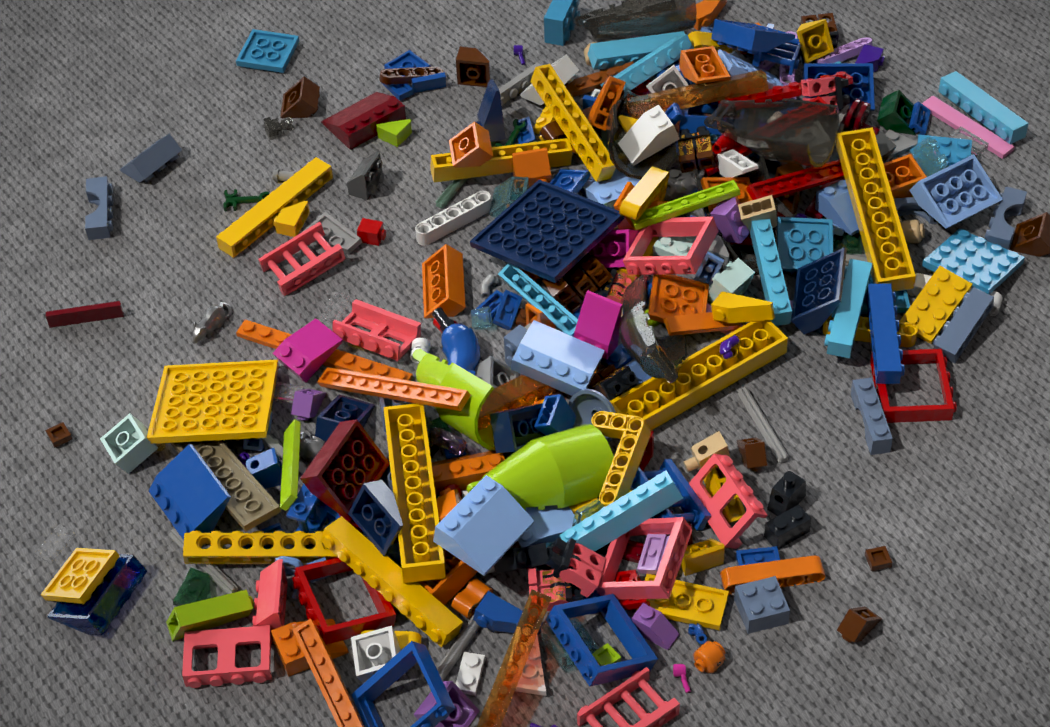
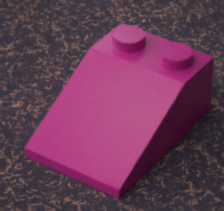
[574,290,622,359]
[272,318,343,382]

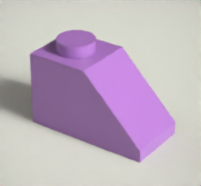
[291,388,326,420]
[632,603,679,650]

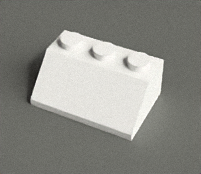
[520,55,579,105]

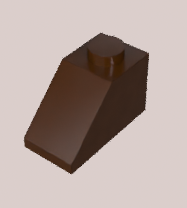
[737,437,767,471]
[837,606,882,643]

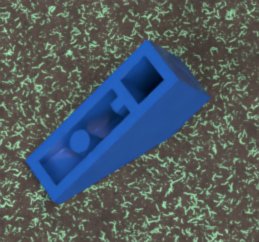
[473,591,543,635]

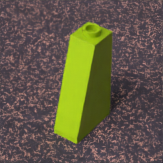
[166,590,254,641]

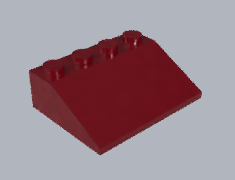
[321,92,406,150]
[300,419,390,521]

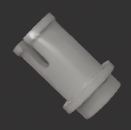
[272,168,295,182]

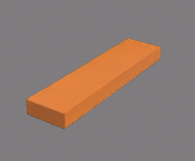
[664,312,740,336]

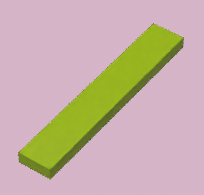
[631,180,741,230]
[280,419,301,511]

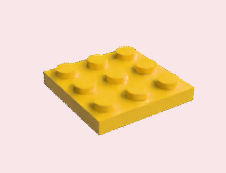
[41,548,120,604]

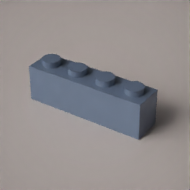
[933,287,994,363]

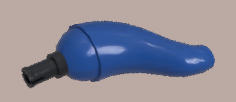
[432,307,480,371]

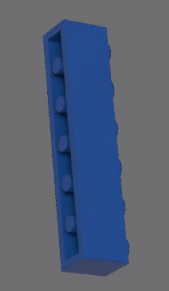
[866,284,905,384]

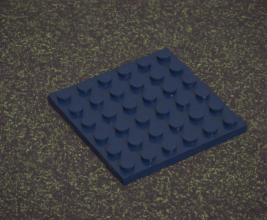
[470,179,625,283]

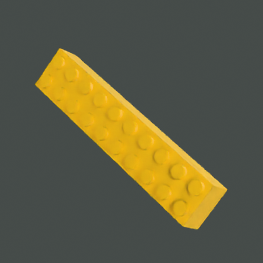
[836,127,916,291]
[610,320,788,430]
[384,403,446,583]

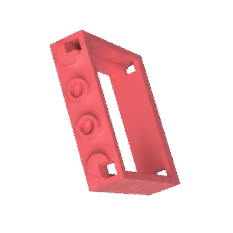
[623,216,718,275]
[596,517,692,600]

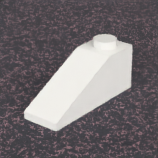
[717,149,759,177]

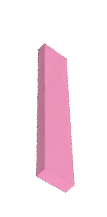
[922,96,1015,159]

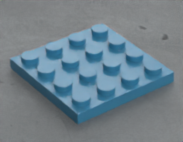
[922,228,1025,295]

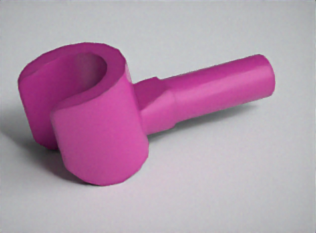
[673,664,691,693]

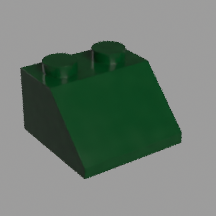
[877,89,916,135]

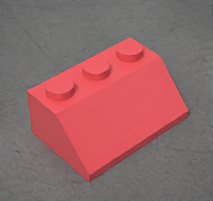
[253,559,288,630]

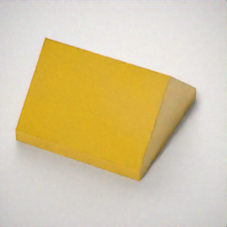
[797,19,834,63]
[680,538,725,576]

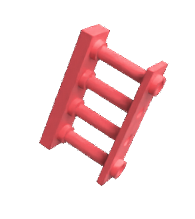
[258,222,346,296]
[577,667,680,727]

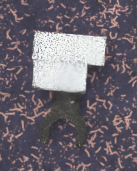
[263,117,294,140]

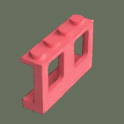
[332,299,421,361]
[689,454,768,549]
[182,625,273,688]

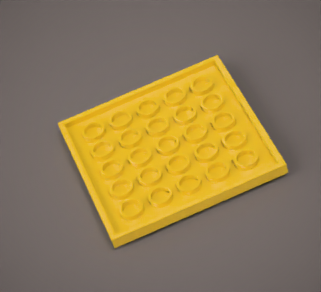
[147,360,279,444]

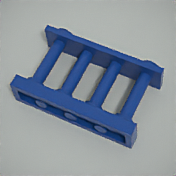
[752,23,802,75]
[631,459,711,531]
[286,484,329,548]

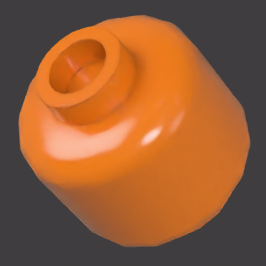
[693,641,726,673]

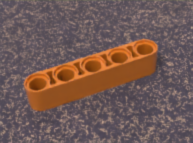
[720,556,826,595]

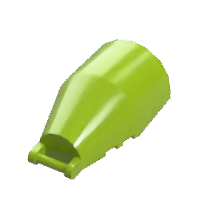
[412,349,500,450]
[466,424,618,510]

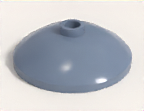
[568,389,616,443]

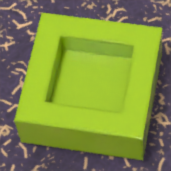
[592,643,621,666]

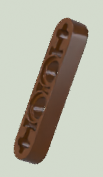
[379,67,443,85]

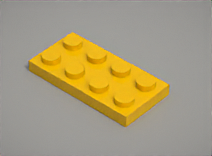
[899,266,972,344]
[636,574,729,631]

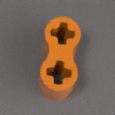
[451,578,493,619]

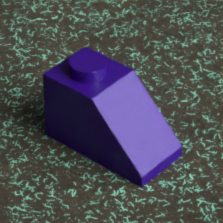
[855,44,885,72]

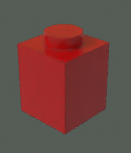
[357,218,386,246]

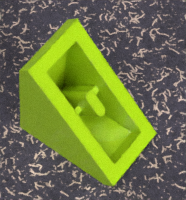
[376,119,412,147]

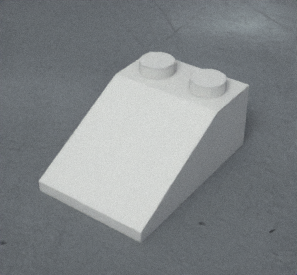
[618,105,679,166]

